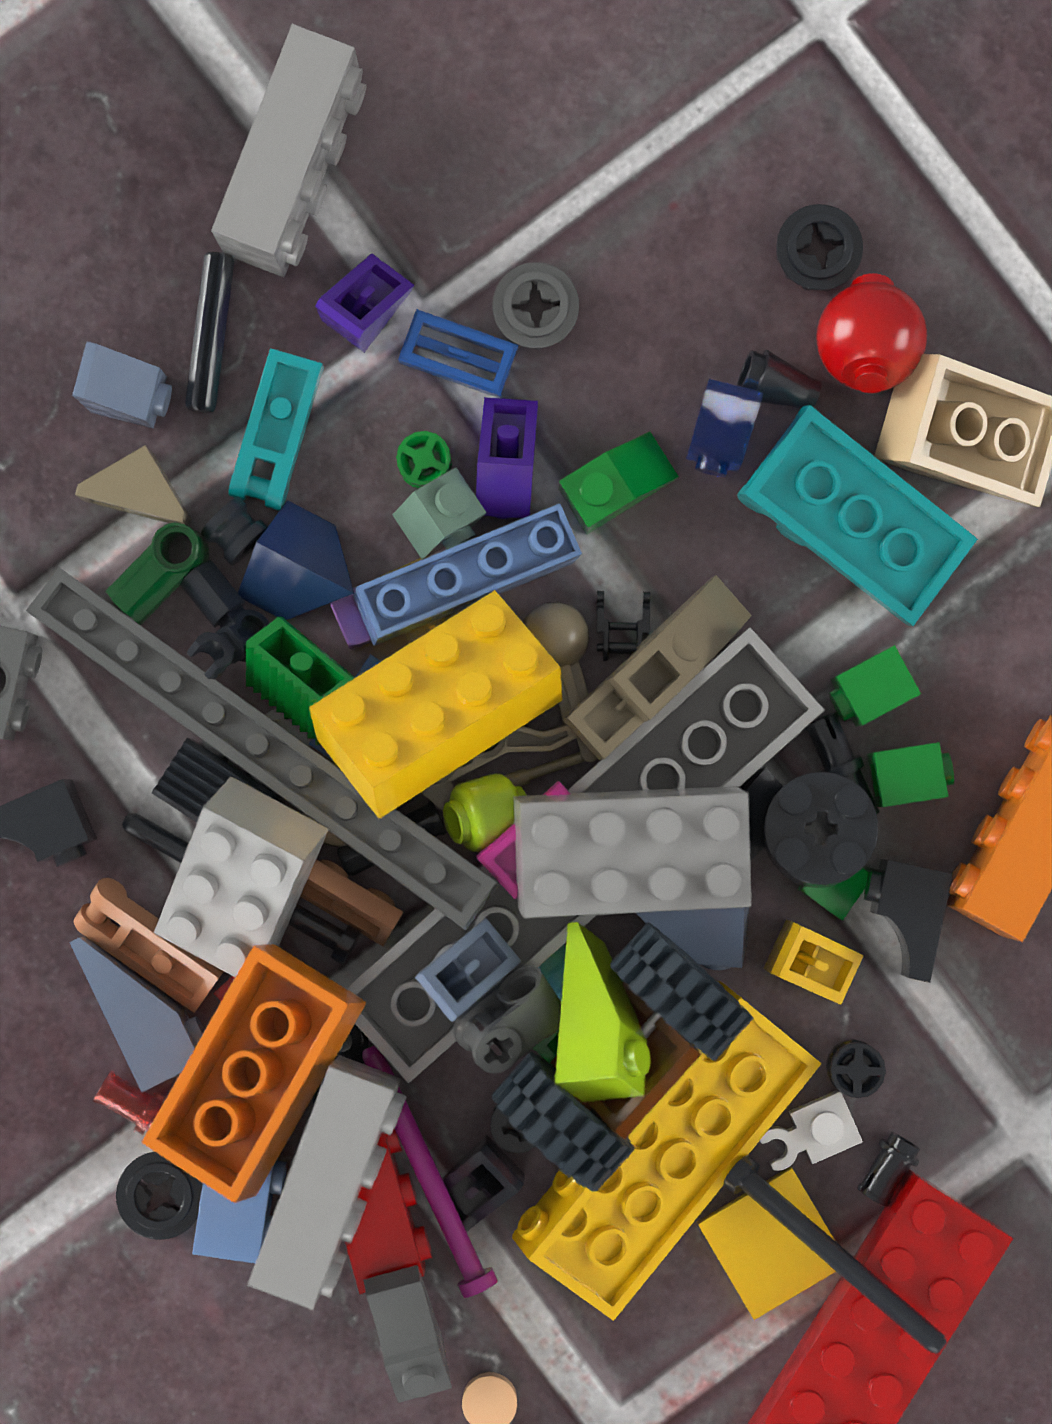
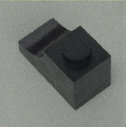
[0,779,97,867]
[864,859,953,983]

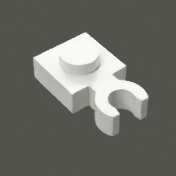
[760,1089,863,1171]

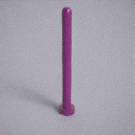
[362,1045,498,1298]

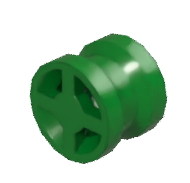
[396,431,452,489]

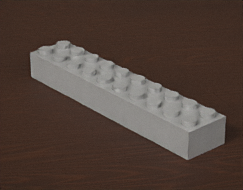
[347,628,824,1084]

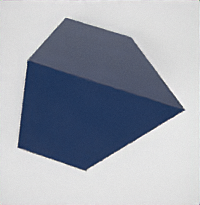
[238,500,354,620]

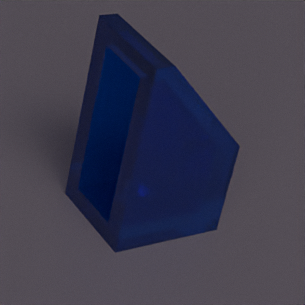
[685,379,763,477]

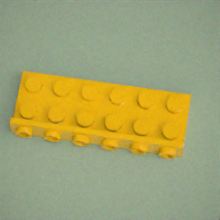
[512,981,822,1321]

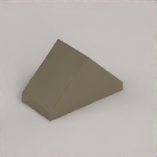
[75,445,191,526]

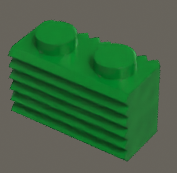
[246,617,355,745]

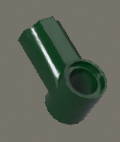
[105,522,209,625]

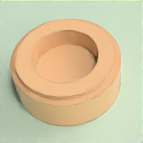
[462,1372,517,1424]

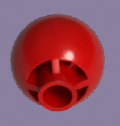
[817,273,927,393]

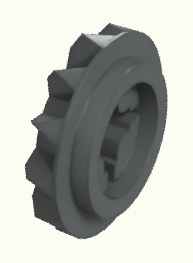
[493,262,579,351]

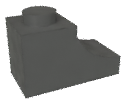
[364,1265,452,1403]

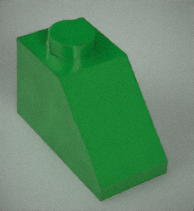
[558,431,679,535]

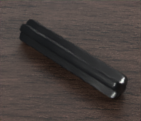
[185,252,234,413]

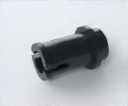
[857,1132,920,1207]

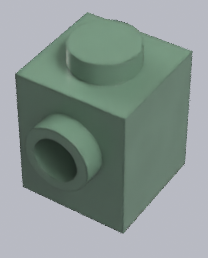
[392,468,486,560]

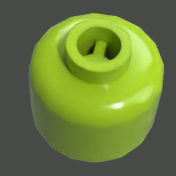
[443,773,527,852]

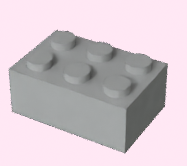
[154,777,329,977]

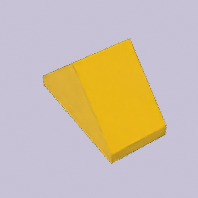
[763,919,864,1005]

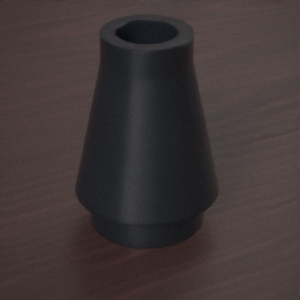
[737,350,822,408]

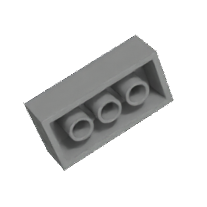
[211,24,366,277]
[513,786,751,918]
[248,1055,407,1310]

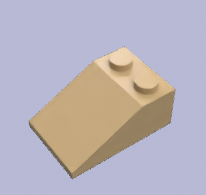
[875,354,1052,507]

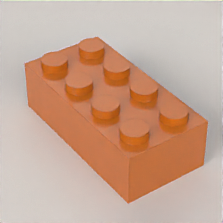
[947,715,1052,942]
[141,944,367,1203]

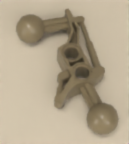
[302,601,597,847]

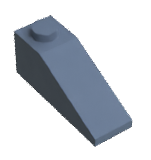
[69,936,205,1092]

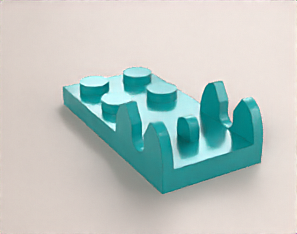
[737,405,978,626]

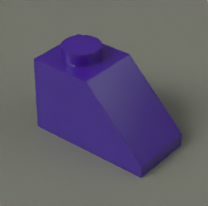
[476,397,538,519]

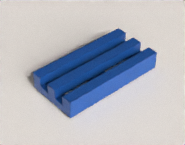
[398,309,518,398]

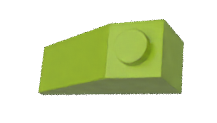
[555,922,650,1102]

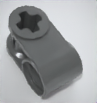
[453,965,562,1074]

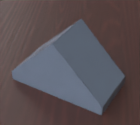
[415,918,521,1022]

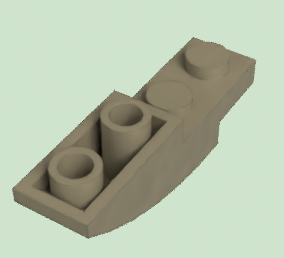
[563,575,752,760]

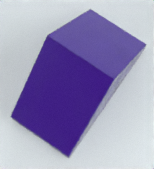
[316,253,414,353]

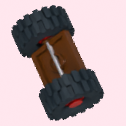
[492,922,753,1192]

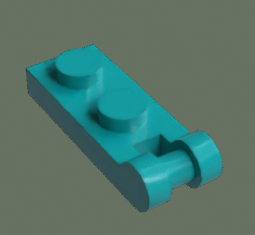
[228,348,324,511]

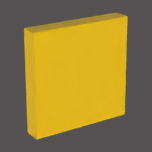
[697,1166,836,1320]

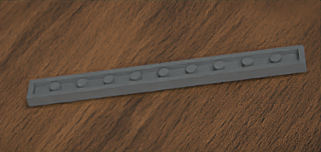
[26,567,499,931]

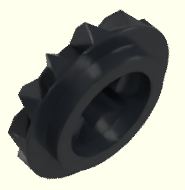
[776,204,863,292]
[116,1152,203,1240]

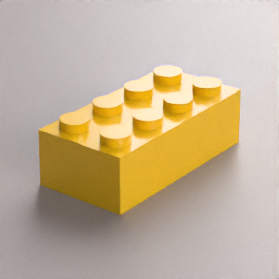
[309,590,563,819]

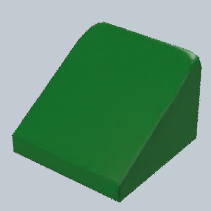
[797,868,869,921]

